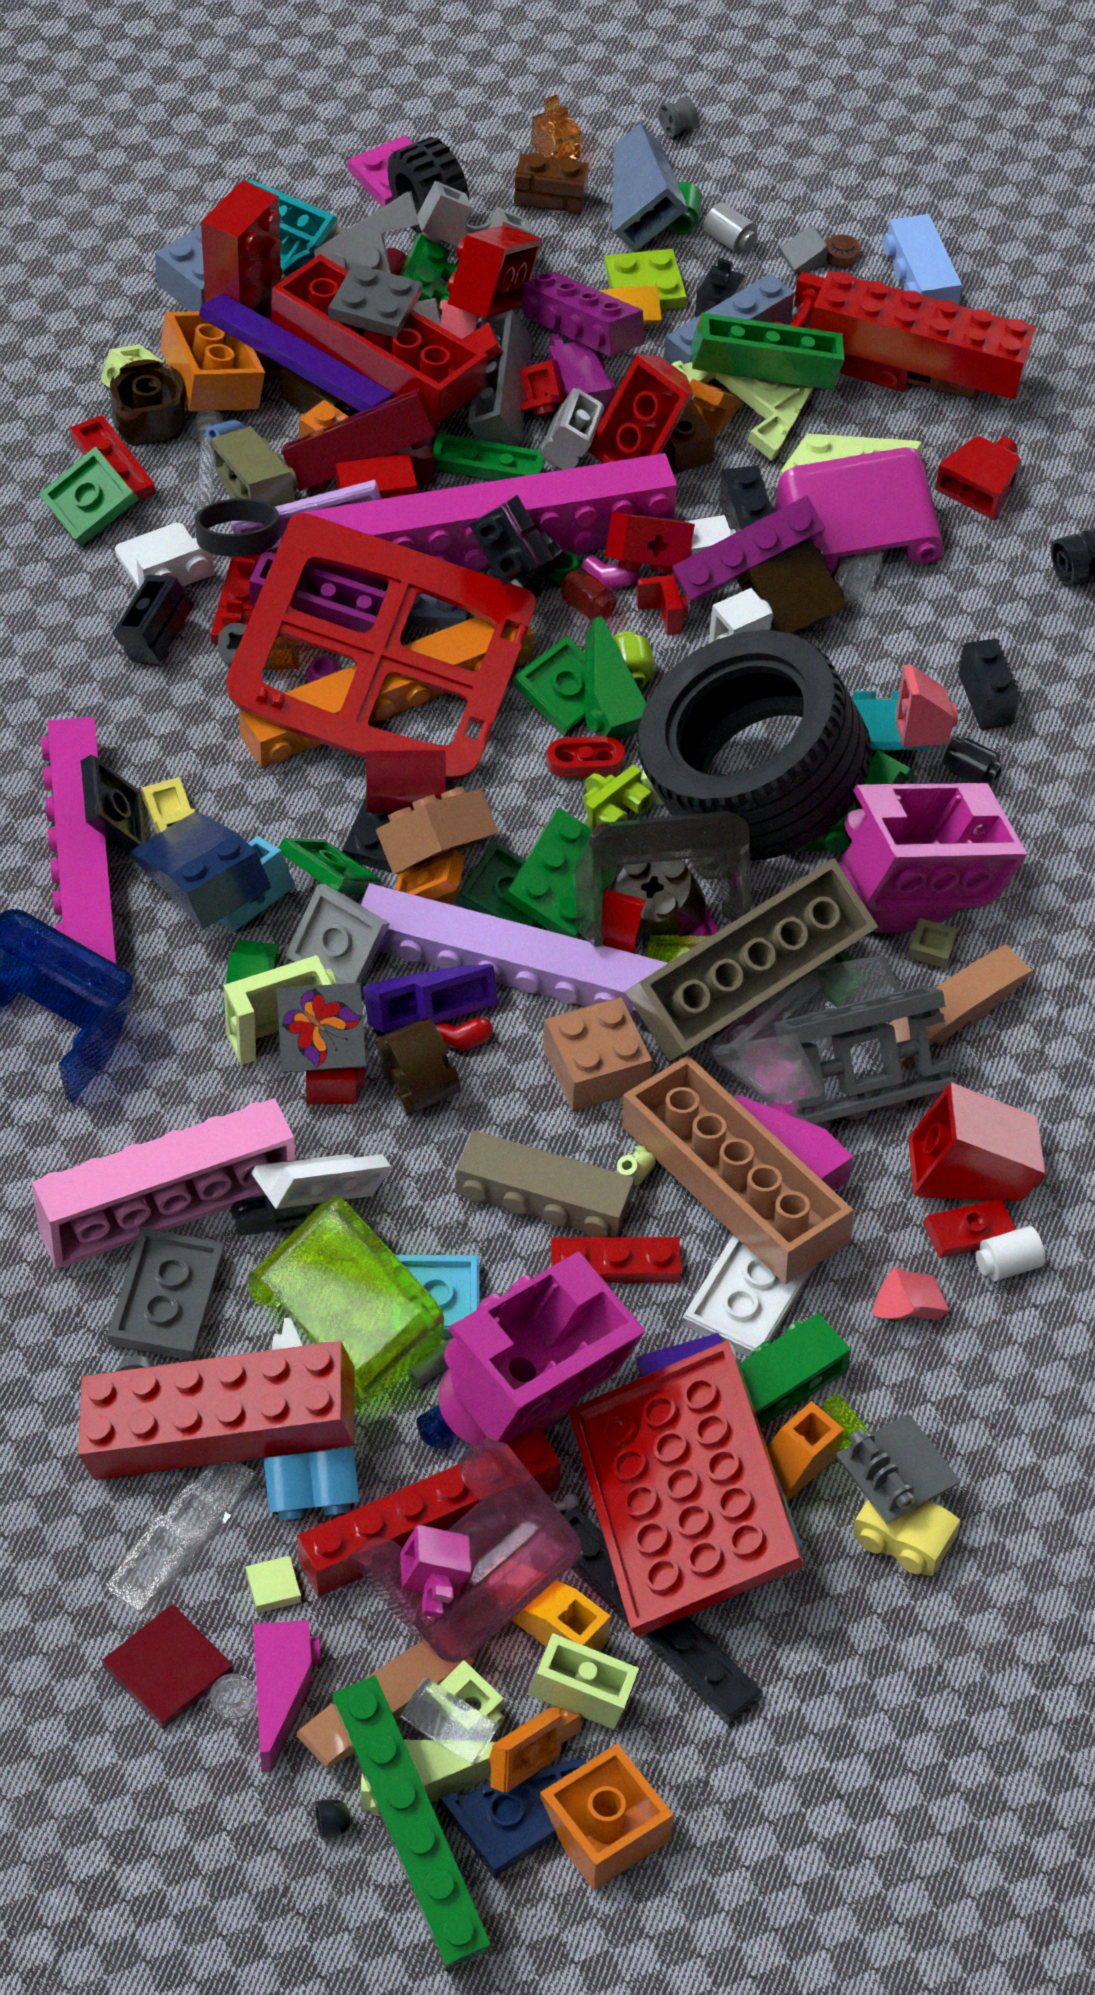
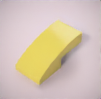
[141,777,195,834]

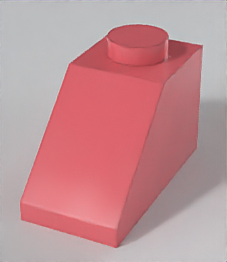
[895,665,958,747]

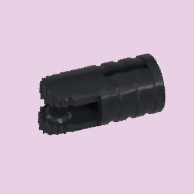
[231,1194,313,1236]

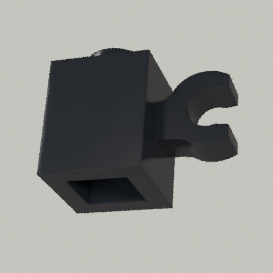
[695,258,745,318]

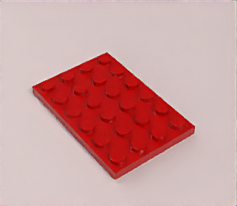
[568,1340,805,1637]

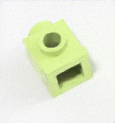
[431,1660,505,1741]

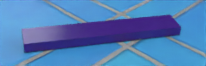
[199,293,394,412]

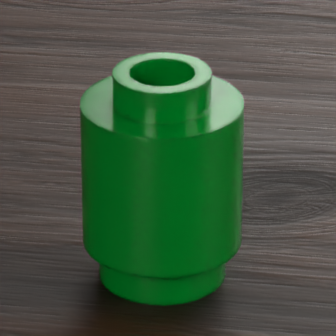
[668,182,702,234]

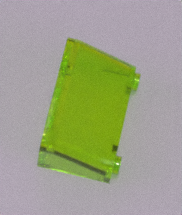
[248,1196,444,1410]

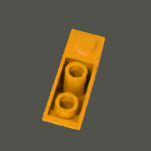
[474,1557,611,1651]

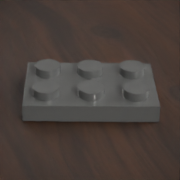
[107,1227,225,1361]

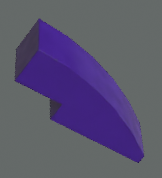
[363,964,498,1033]

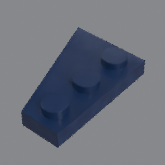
[440,1758,586,1878]

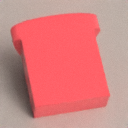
[439,300,481,339]
[873,1268,950,1320]

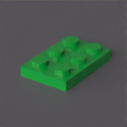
[503,807,624,938]

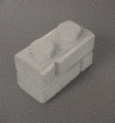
[540,388,604,470]

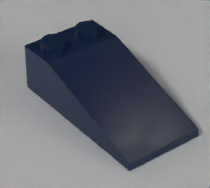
[129,811,272,930]

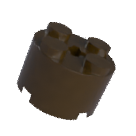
[110,359,185,446]
[614,851,706,945]
[374,1017,461,1116]

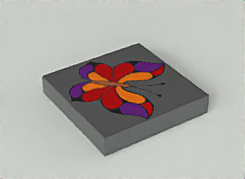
[276,983,366,1073]

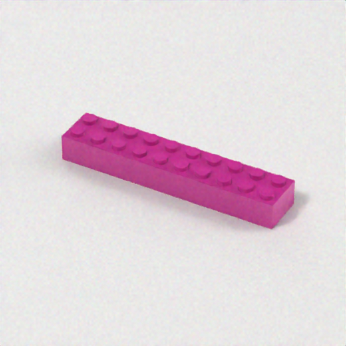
[300,453,677,587]

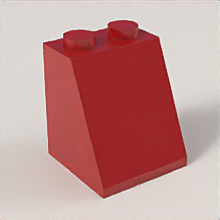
[908,1082,1046,1201]

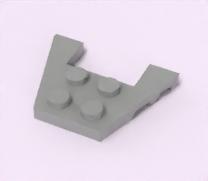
[314,191,441,326]

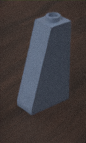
[612,123,688,252]

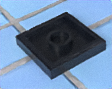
[80,754,146,856]

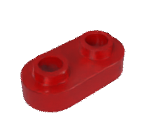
[546,736,625,778]

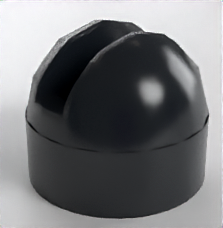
[315,1799,351,1839]

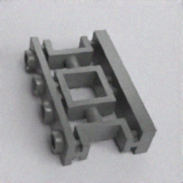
[774,985,957,1128]

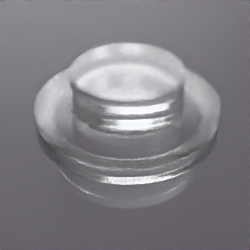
[210,1674,257,1720]

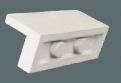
[252,1154,391,1209]

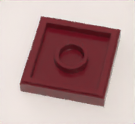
[102,1603,233,1729]

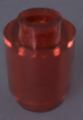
[561,568,617,620]

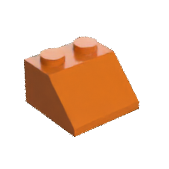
[540,1743,674,1890]

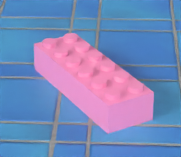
[32,1098,295,1269]

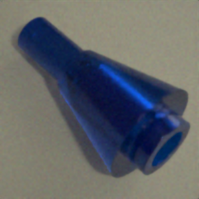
[416,1404,456,1449]

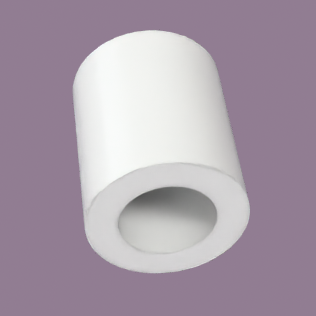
[976,1226,1045,1281]

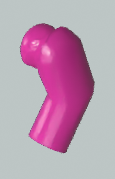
[582,555,639,589]

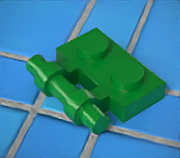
[399,232,459,315]

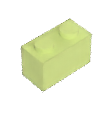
[528,1633,639,1730]

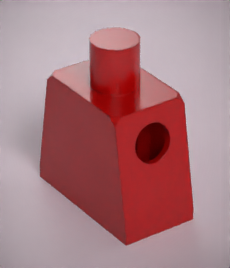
[935,436,1021,520]

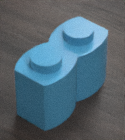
[264,1448,359,1520]

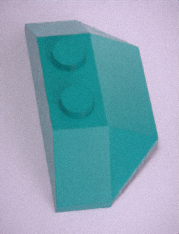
[248,179,338,276]

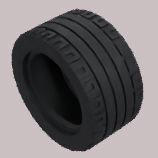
[637,630,872,861]

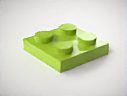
[604,249,687,310]

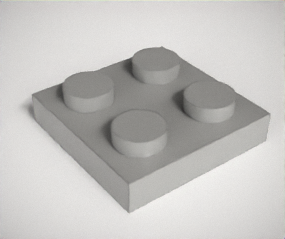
[285,884,390,985]

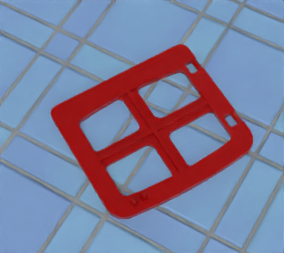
[226,513,536,781]

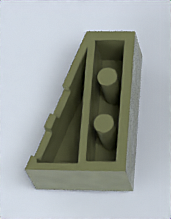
[210,426,298,507]

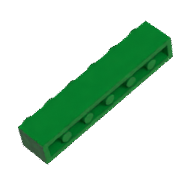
[332,1675,491,1970]

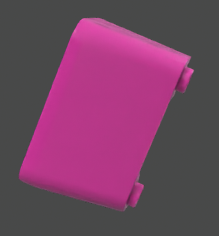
[774,447,943,575]

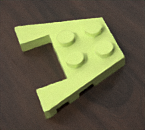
[672,361,814,460]
[780,433,922,476]

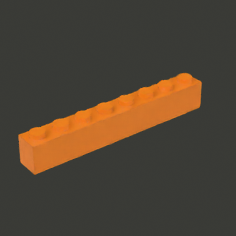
[239,616,535,768]

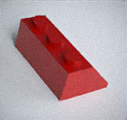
[587,354,693,463]

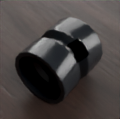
[1050,527,1095,586]

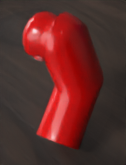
[435,1018,493,1052]

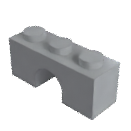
[417,181,534,250]

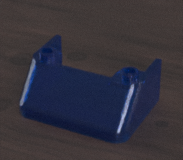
[0,909,135,1103]

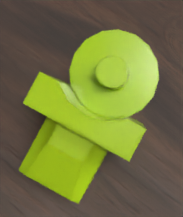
[582,764,653,836]

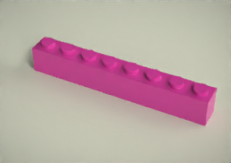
[41,717,119,996]

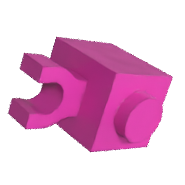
[400,1525,475,1619]

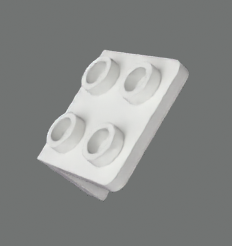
[115,523,214,590]

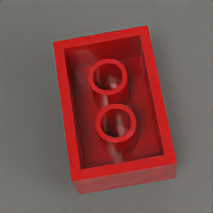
[201,180,283,309]
[447,225,543,318]

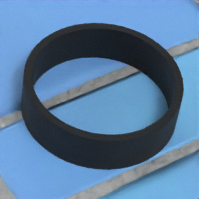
[195,498,280,557]

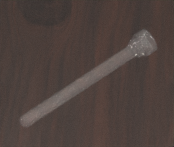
[194,410,224,538]

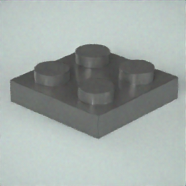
[328,263,422,338]

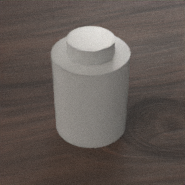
[703,202,758,254]

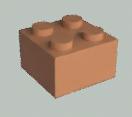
[376,786,499,874]
[543,997,652,1112]

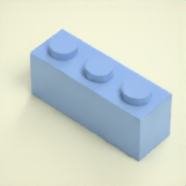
[883,214,962,305]

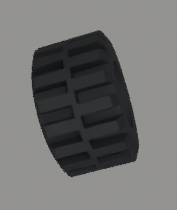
[387,137,469,233]

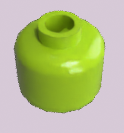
[612,631,656,689]

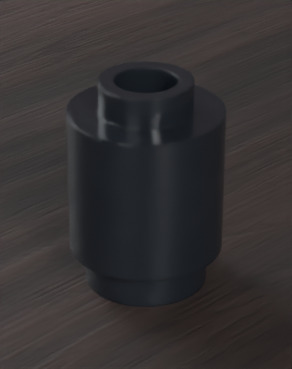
[942,737,1003,785]

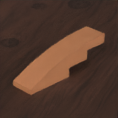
[878,944,1034,1067]
[296,1628,475,1769]

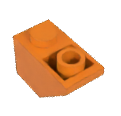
[767,1401,844,1502]

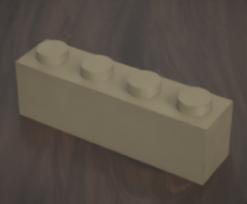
[456,1130,634,1237]

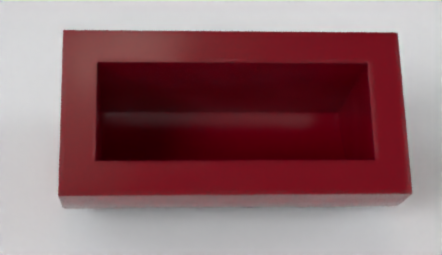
[366,750,446,813]

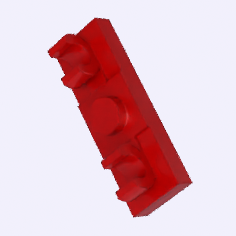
[211,553,261,645]

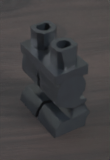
[469,495,554,586]

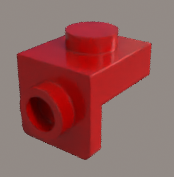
[520,360,566,417]
[636,575,688,635]

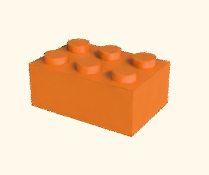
[160,311,265,413]

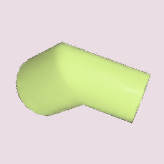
[617,1145,656,1185]

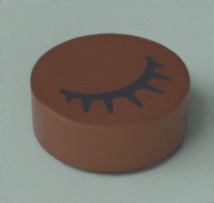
[826,234,861,268]

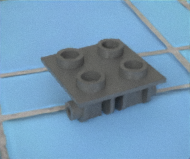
[835,1413,961,1524]

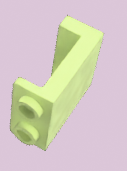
[224,955,337,1065]

